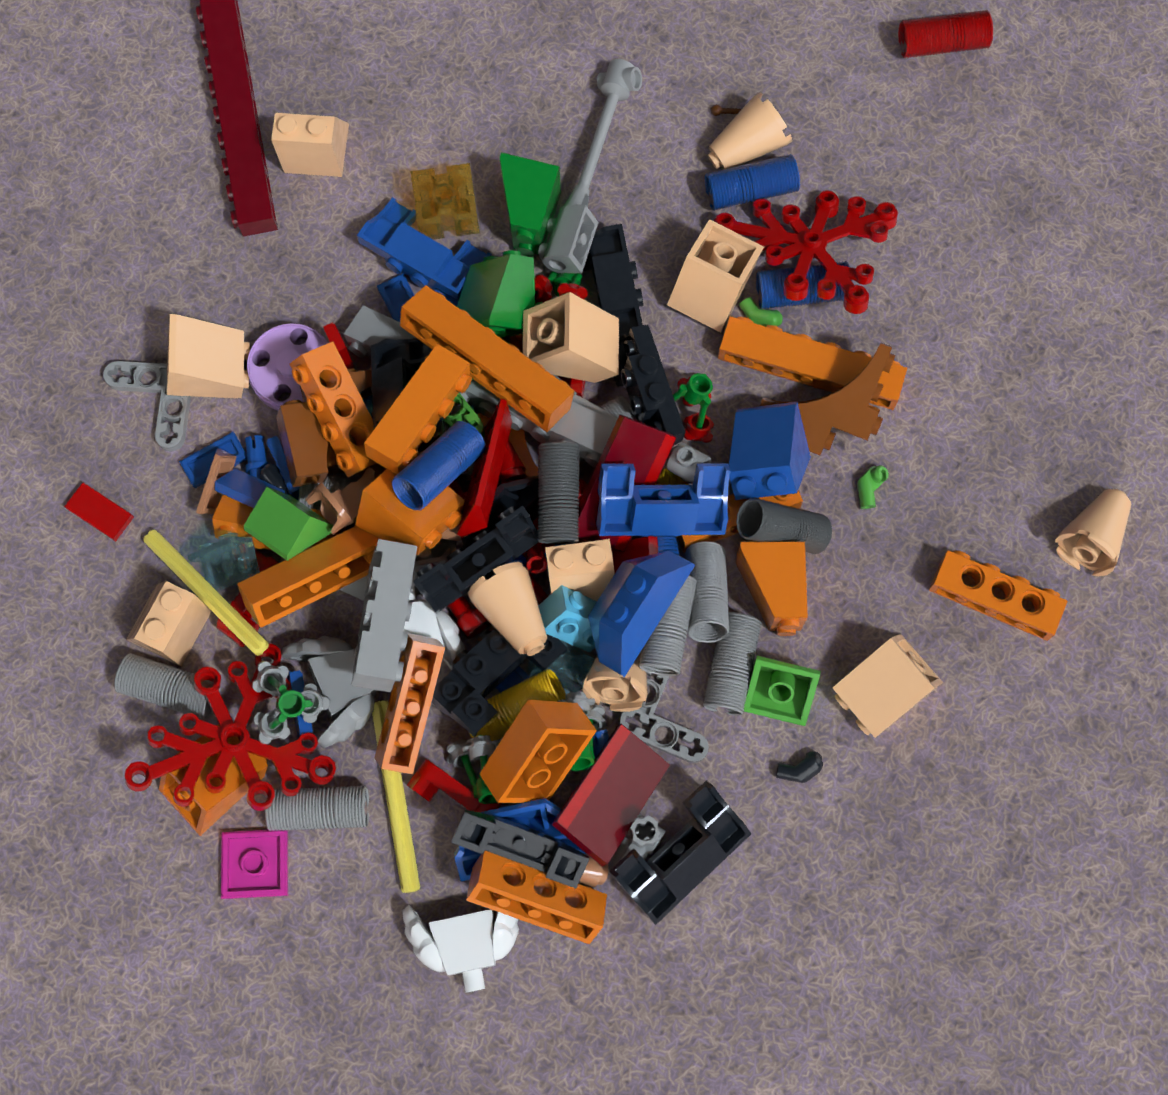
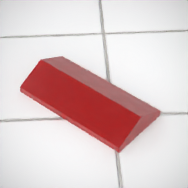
[456,399,512,537]

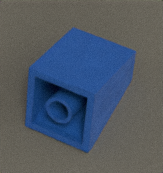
[729,402,811,500]

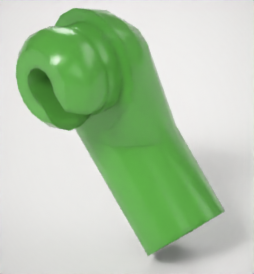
[739,297,783,327]
[857,465,889,509]

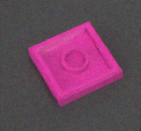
[221,830,288,899]

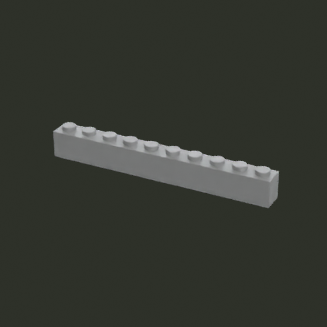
[344,306,616,468]

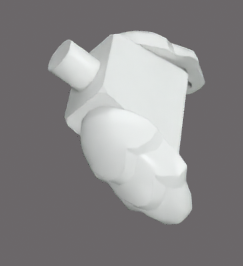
[354,588,465,670]
[402,904,519,993]

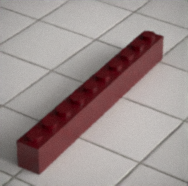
[196,0,278,237]

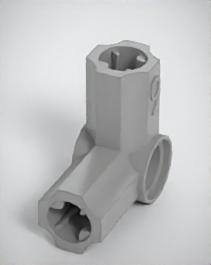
[608,814,666,871]

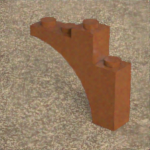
[760,342,896,455]
[276,368,372,487]

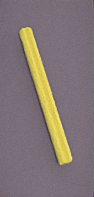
[143,530,269,656]
[372,701,420,893]

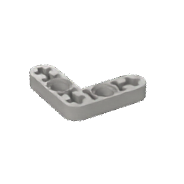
[103,361,191,452]
[620,672,709,763]

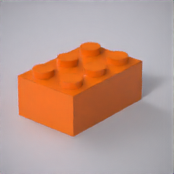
[479,700,597,803]

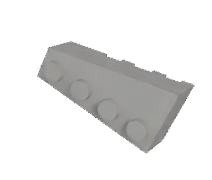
[351,539,417,692]

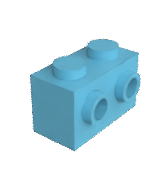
[538,585,597,653]

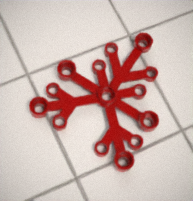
[714,190,898,314]
[125,643,336,811]

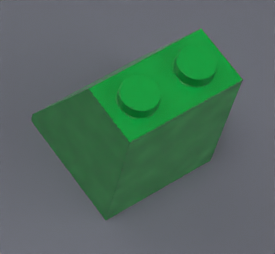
[500,152,561,257]
[457,250,536,339]

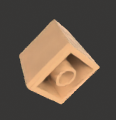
[271,113,349,177]
[667,219,764,333]
[523,292,619,383]
[167,314,250,398]
[545,539,614,601]
[126,581,212,667]
[832,634,943,738]

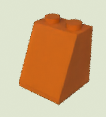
[355,469,465,556]
[736,542,808,636]
[158,724,268,836]

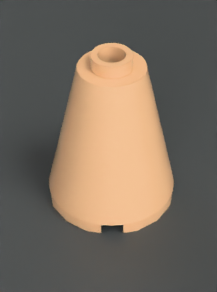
[707,92,792,170]
[1055,489,1131,576]
[468,562,547,656]
[582,650,648,712]

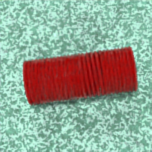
[898,10,993,58]

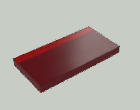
[578,414,677,552]
[552,723,670,867]

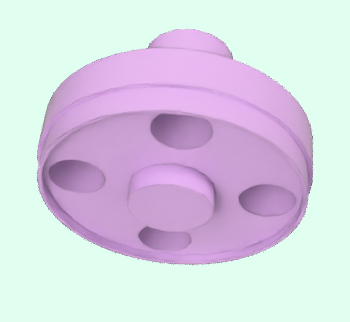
[247,323,328,411]

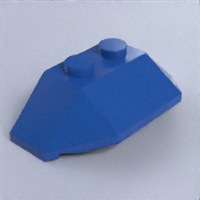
[588,551,695,677]
[454,798,586,881]

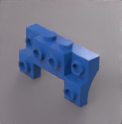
[357,197,492,301]
[596,463,731,537]

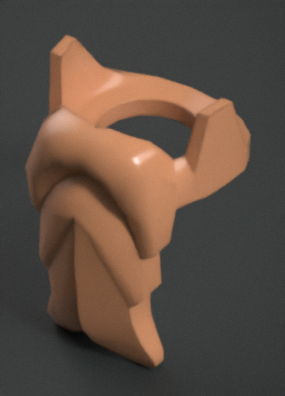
[305,467,375,535]

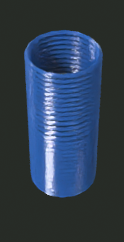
[704,154,800,211]
[756,261,852,310]
[392,421,486,511]

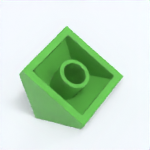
[244,487,334,561]
[744,656,821,726]

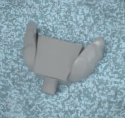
[281,635,376,748]

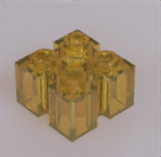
[410,163,480,240]

